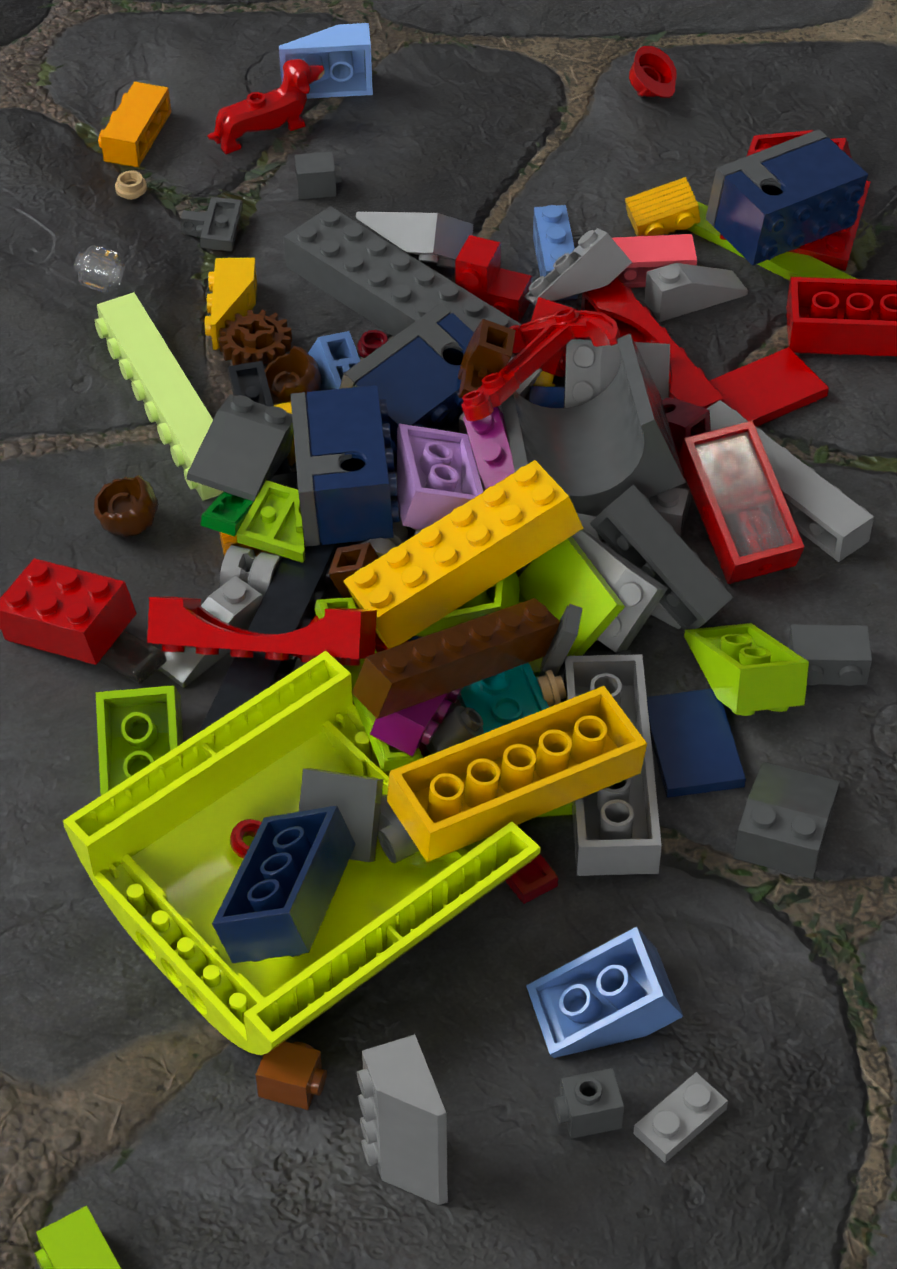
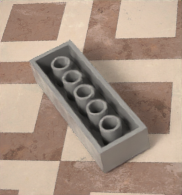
[563,654,662,876]

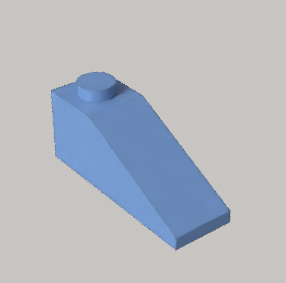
[308,331,360,391]

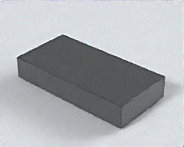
[538,604,583,677]

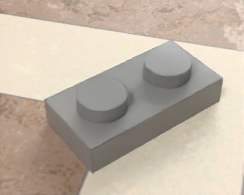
[633,1072,728,1163]

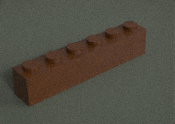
[352,598,560,719]

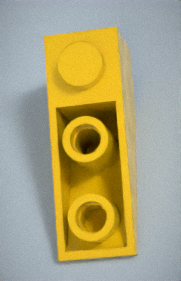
[205,257,257,350]

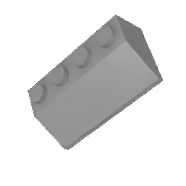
[357,1034,448,1205]

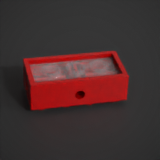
[679,420,804,584]

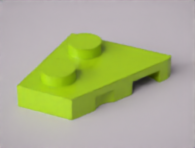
[236,480,305,563]

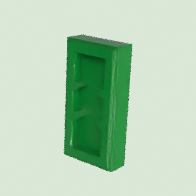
[201,491,254,537]

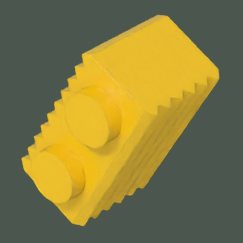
[625,177,701,236]

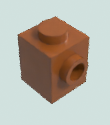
[255,1041,327,1110]

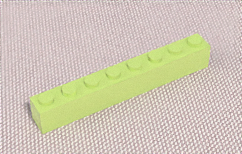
[95,292,223,501]

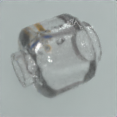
[74,245,125,293]

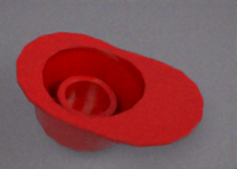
[629,46,677,98]

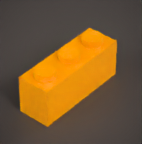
[98,82,171,168]

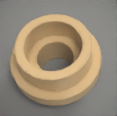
[115,171,147,200]
[536,670,566,706]

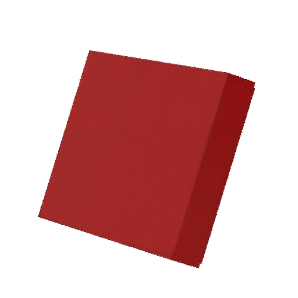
[709,347,829,427]

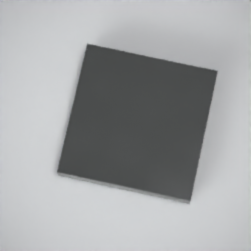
[299,768,383,862]

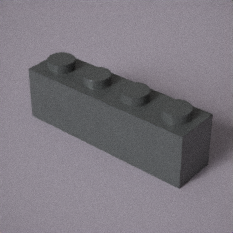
[590,484,733,631]

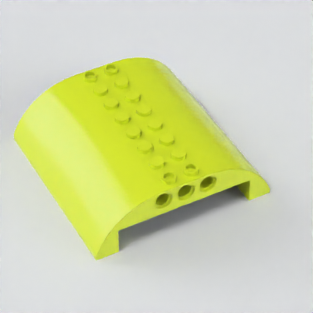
[63,651,540,1055]

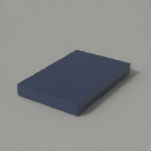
[647,689,746,798]

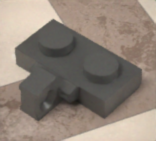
[180,197,243,251]

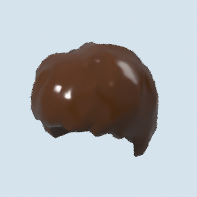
[265,346,322,405]
[94,475,159,538]

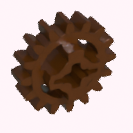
[218,310,292,366]

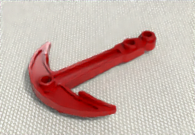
[461,307,620,421]

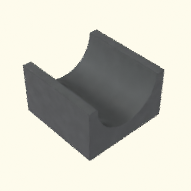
[501,334,686,517]

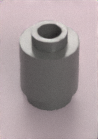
[426,706,484,754]

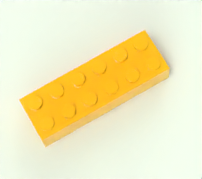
[343,460,584,649]
[387,686,647,862]

